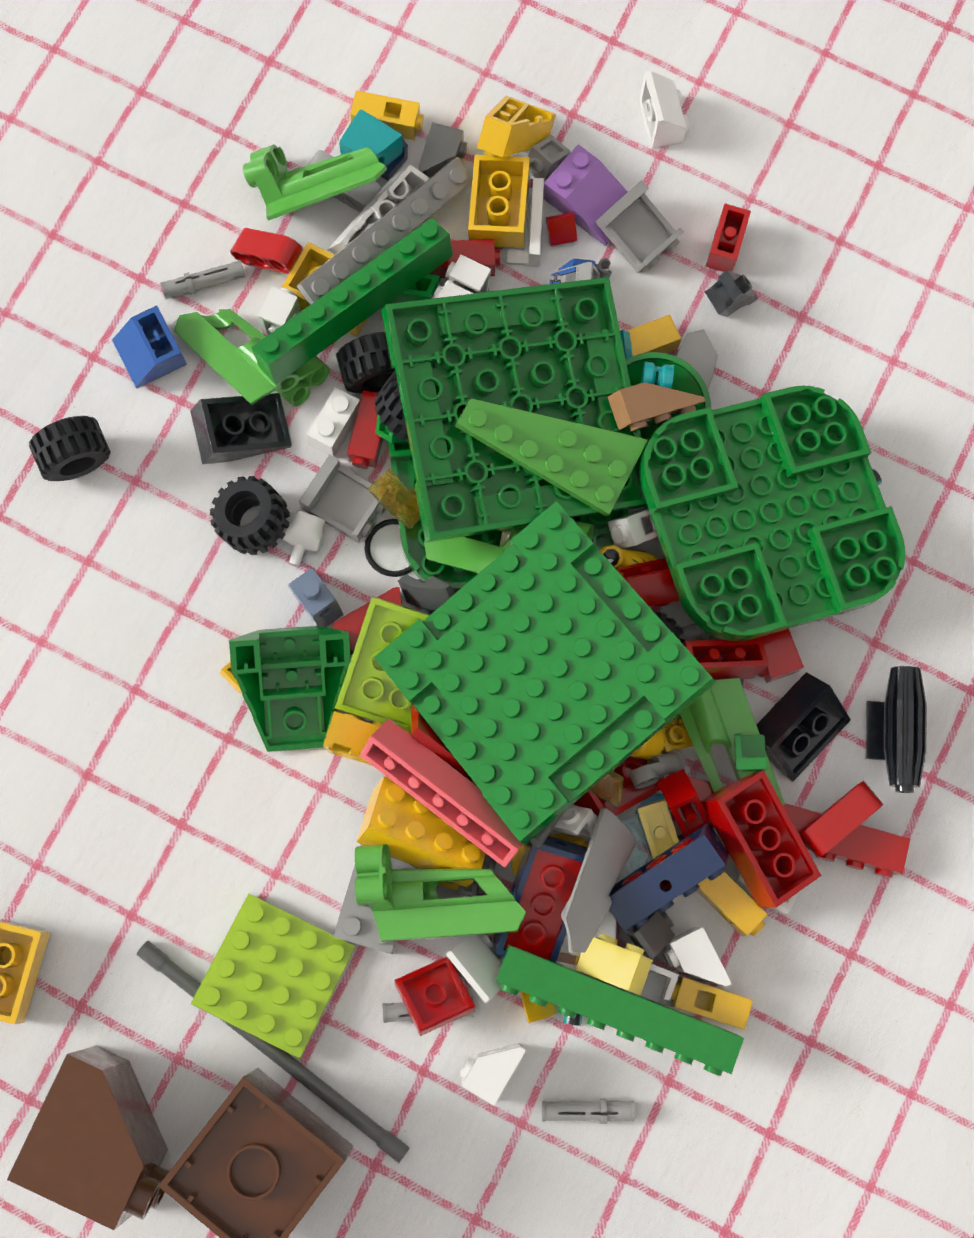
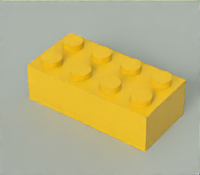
[356,776,486,888]

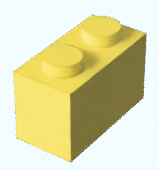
[575,933,653,995]

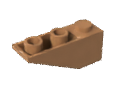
[608,382,705,432]

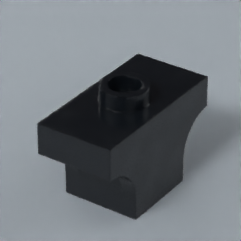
[705,270,758,317]

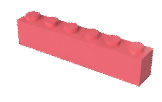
[359,719,523,868]

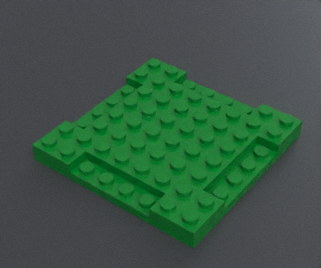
[381,277,648,543]
[374,501,715,844]

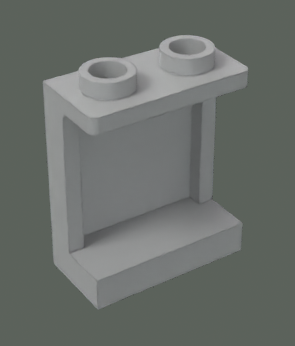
[595,180,684,273]
[299,454,390,543]

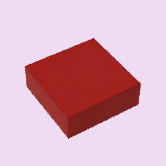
[546,212,578,246]

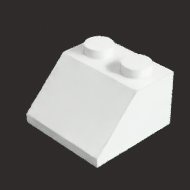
[639,71,689,148]
[662,927,732,986]
[446,934,504,1003]
[460,1043,526,1106]

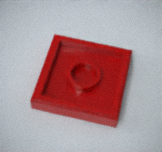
[394,957,476,1036]

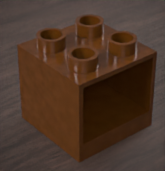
[158,1068,353,1238]

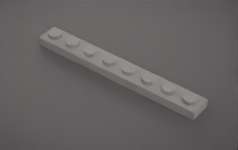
[297,157,472,305]

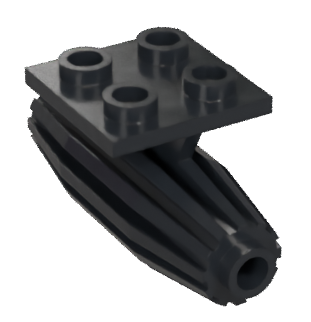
[865,666,927,793]

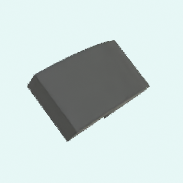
[398,574,456,610]

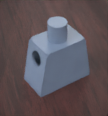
[288,568,344,627]

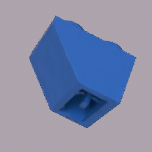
[112,305,187,389]

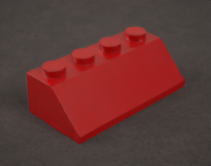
[701,770,822,908]

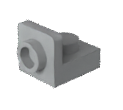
[528,135,571,182]

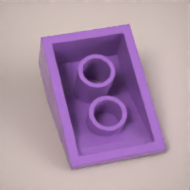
[543,144,628,246]

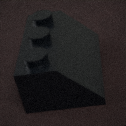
[756,672,851,782]

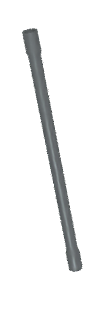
[136,940,410,1163]

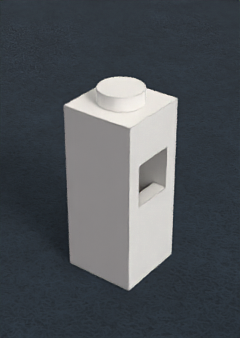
[608,506,658,548]

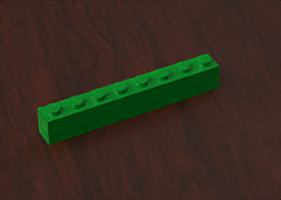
[251,218,453,385]
[496,945,744,1076]

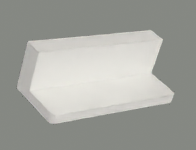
[507,178,544,266]

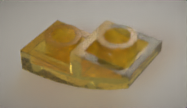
[367,469,421,529]

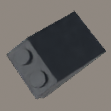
[190,393,292,464]

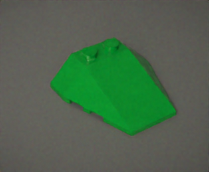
[229,626,351,752]

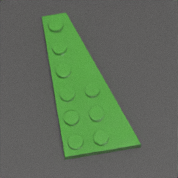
[455,398,648,516]

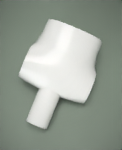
[283,511,325,566]

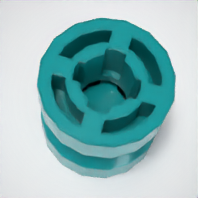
[641,362,674,389]

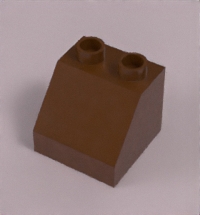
[7,1045,169,1230]

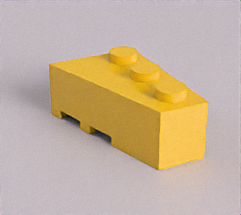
[477,95,556,158]
[323,711,411,766]

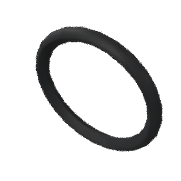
[364,519,412,577]

